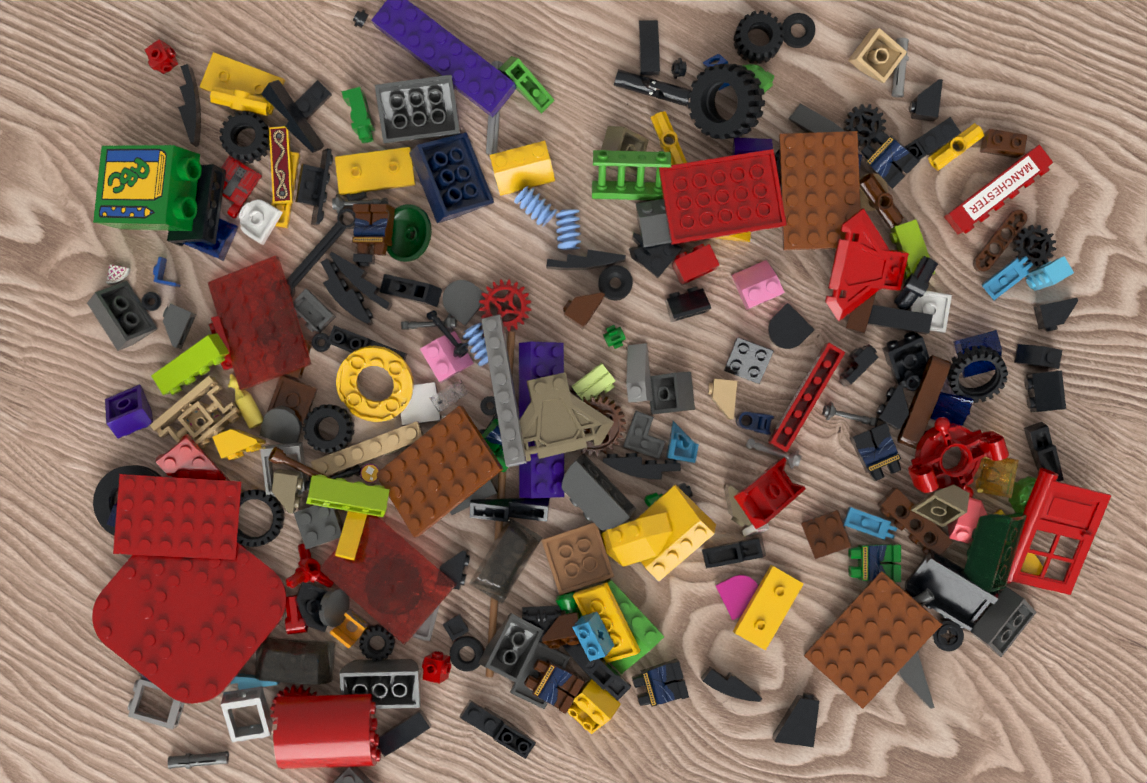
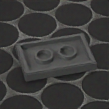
[510,641,570,709]

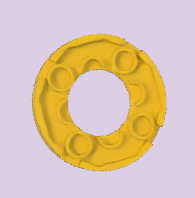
[336,346,414,422]

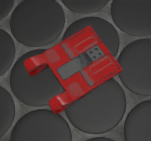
[221,156,262,219]

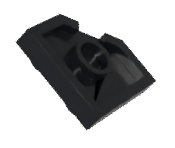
[295,582,328,632]

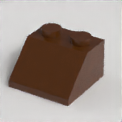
[563,292,605,330]

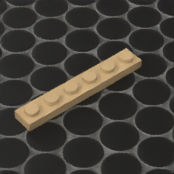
[311,421,423,476]

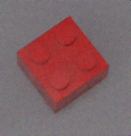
[672,243,720,286]

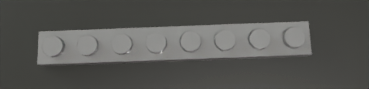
[481,314,527,467]

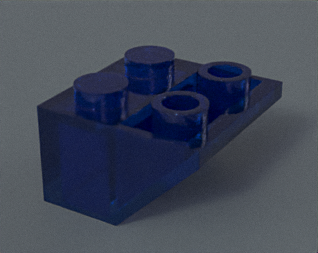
[183,218,239,261]

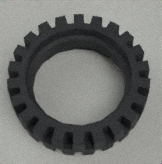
[947,345,1008,403]
[237,489,284,547]

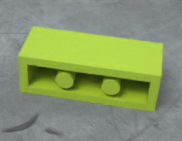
[890,220,936,280]

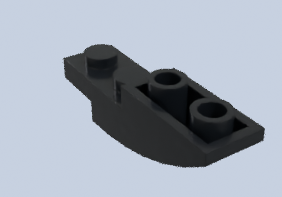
[893,117,961,171]
[321,259,374,325]
[327,325,407,360]
[603,453,681,479]
[562,642,631,701]
[460,700,536,759]

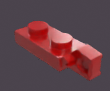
[208,316,235,370]

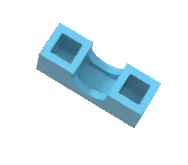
[1026,256,1074,291]

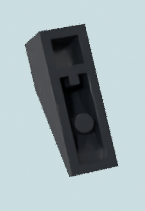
[379,274,442,307]

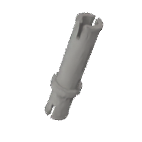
[891,38,909,97]

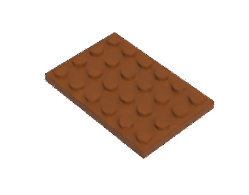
[779,131,861,250]
[377,405,503,538]
[804,570,942,709]

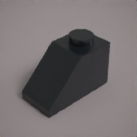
[909,79,943,122]
[1034,298,1078,332]
[1014,344,1063,370]

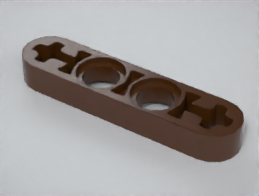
[973,210,1028,272]

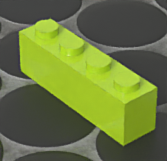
[151,333,230,395]
[306,474,390,517]

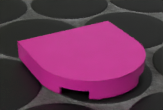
[715,575,758,620]

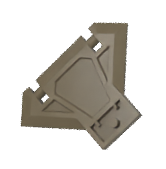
[502,372,614,462]

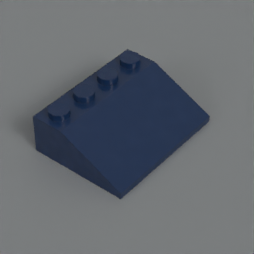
[409,132,494,224]

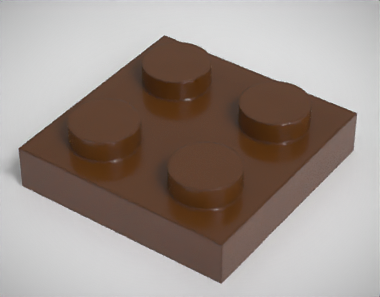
[267,376,318,425]
[801,510,852,559]

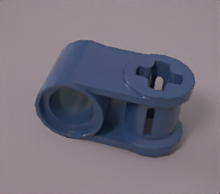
[736,412,774,435]

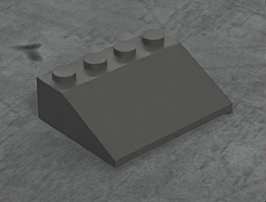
[375,75,461,144]

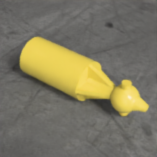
[227,374,263,429]

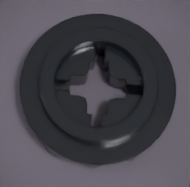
[932,620,964,652]

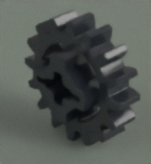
[844,104,886,146]
[1013,225,1057,267]

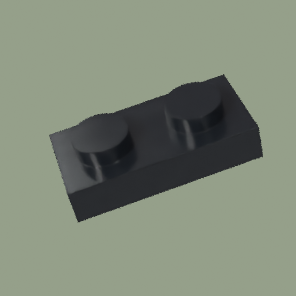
[295,80,332,120]

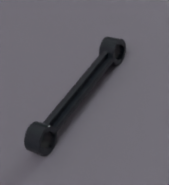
[274,208,355,301]

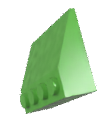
[574,578,664,674]

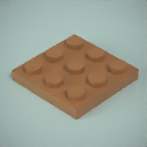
[541,522,614,595]

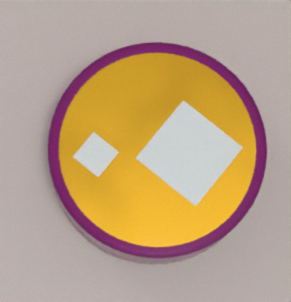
[360,464,380,483]

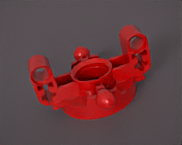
[908,417,1009,498]

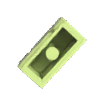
[571,363,615,401]

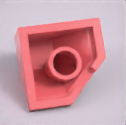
[947,497,992,544]

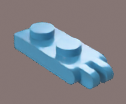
[981,256,1034,300]
[843,507,897,540]

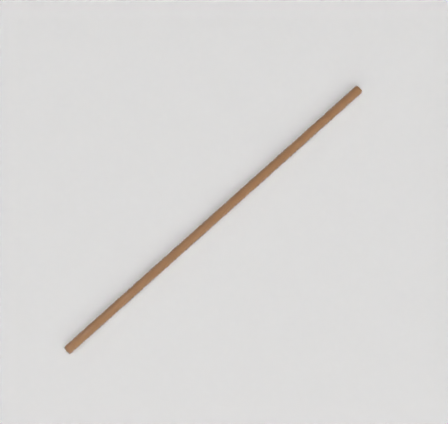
[486,331,515,677]

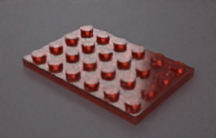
[208,255,311,390]
[320,514,456,645]

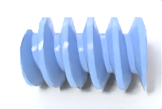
[514,186,557,227]
[556,209,581,250]
[462,323,489,366]

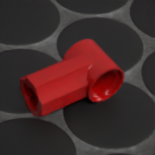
[285,595,308,635]

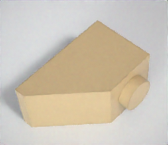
[708,379,737,420]

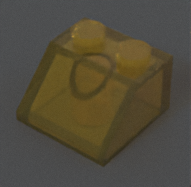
[976,457,1019,498]

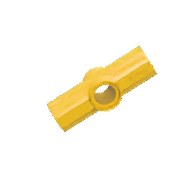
[210,86,271,116]
[650,111,687,165]
[928,123,985,171]

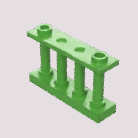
[592,150,671,200]

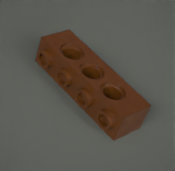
[877,488,954,555]

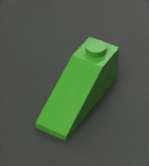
[498,56,555,114]

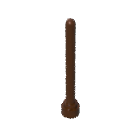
[268,447,332,479]

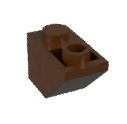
[542,613,581,649]

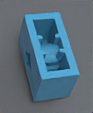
[572,612,614,661]

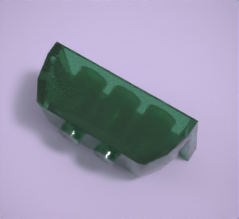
[964,512,1027,593]

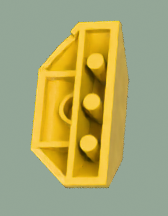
[600,512,673,567]

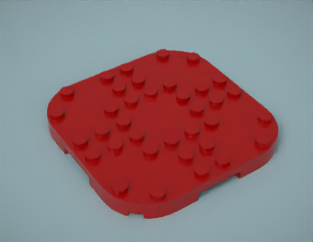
[92,543,287,704]

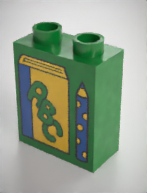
[93,145,202,231]

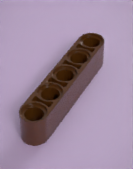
[897,355,951,449]

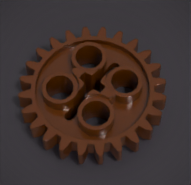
[576,394,626,456]

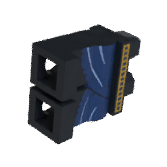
[861,130,921,189]
[850,423,901,481]
[632,659,689,707]

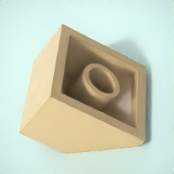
[848,28,907,83]

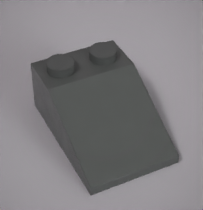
[478,613,544,683]

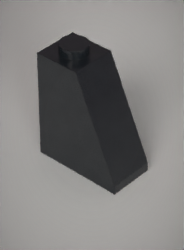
[772,693,820,748]

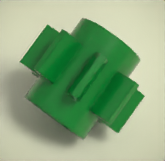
[603,325,626,349]

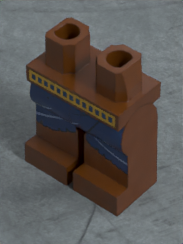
[352,204,395,256]
[524,659,585,714]

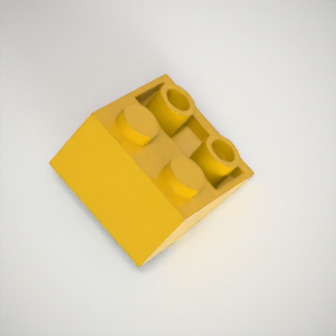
[212,429,266,460]
[567,679,621,734]

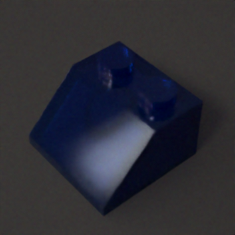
[953,330,1002,378]

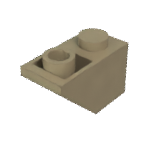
[272,469,303,514]

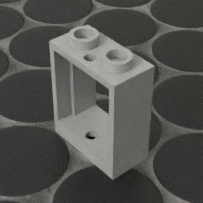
[260,442,307,497]
[128,676,185,729]
[221,686,273,742]

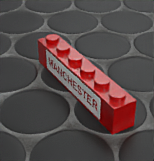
[944,144,1054,235]
[767,343,846,452]

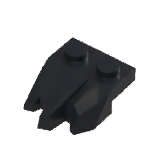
[629,233,683,278]

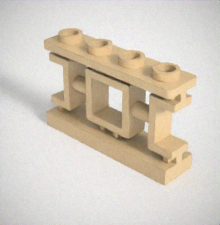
[149,376,241,449]

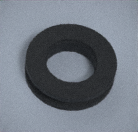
[93,465,162,535]

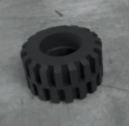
[734,10,784,64]
[219,111,270,163]
[303,404,355,453]

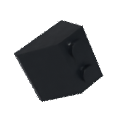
[665,286,711,322]
[1024,370,1066,412]

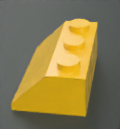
[489,140,555,196]

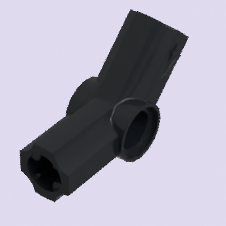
[894,256,938,310]

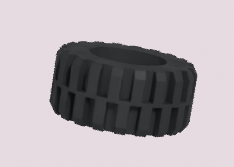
[688,64,765,139]

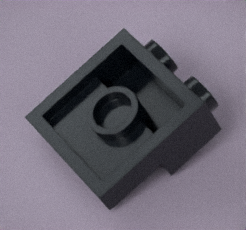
[882,332,930,385]
[839,344,879,386]

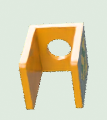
[329,609,370,648]

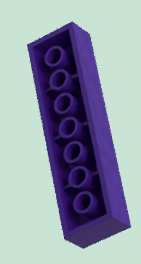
[371,0,517,117]
[519,341,564,498]

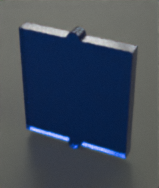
[930,392,974,426]

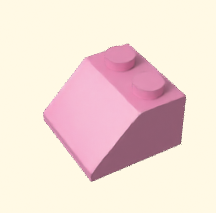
[731,260,785,310]
[420,331,474,383]

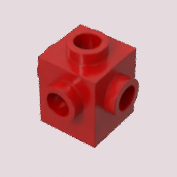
[144,39,178,74]
[422,651,451,684]

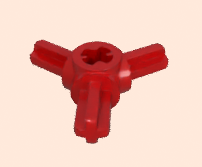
[286,543,335,588]

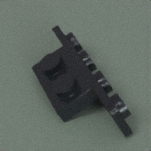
[295,148,333,226]

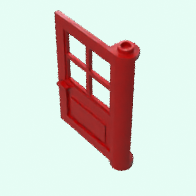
[998,468,1111,595]

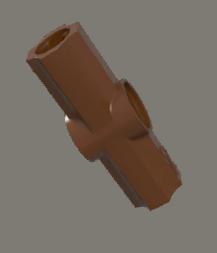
[859,173,904,228]

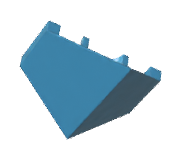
[666,421,699,463]

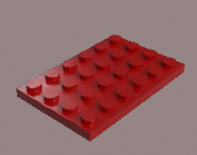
[658,149,787,245]
[113,474,241,560]

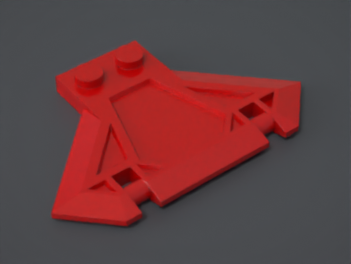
[825,208,909,321]

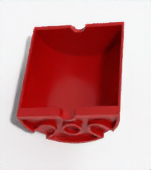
[273,694,381,769]

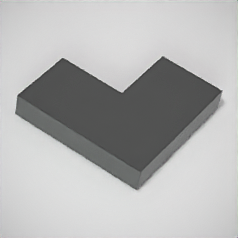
[623,411,666,459]

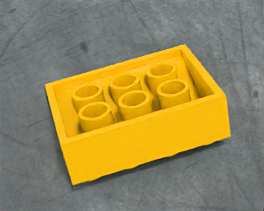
[635,484,716,581]

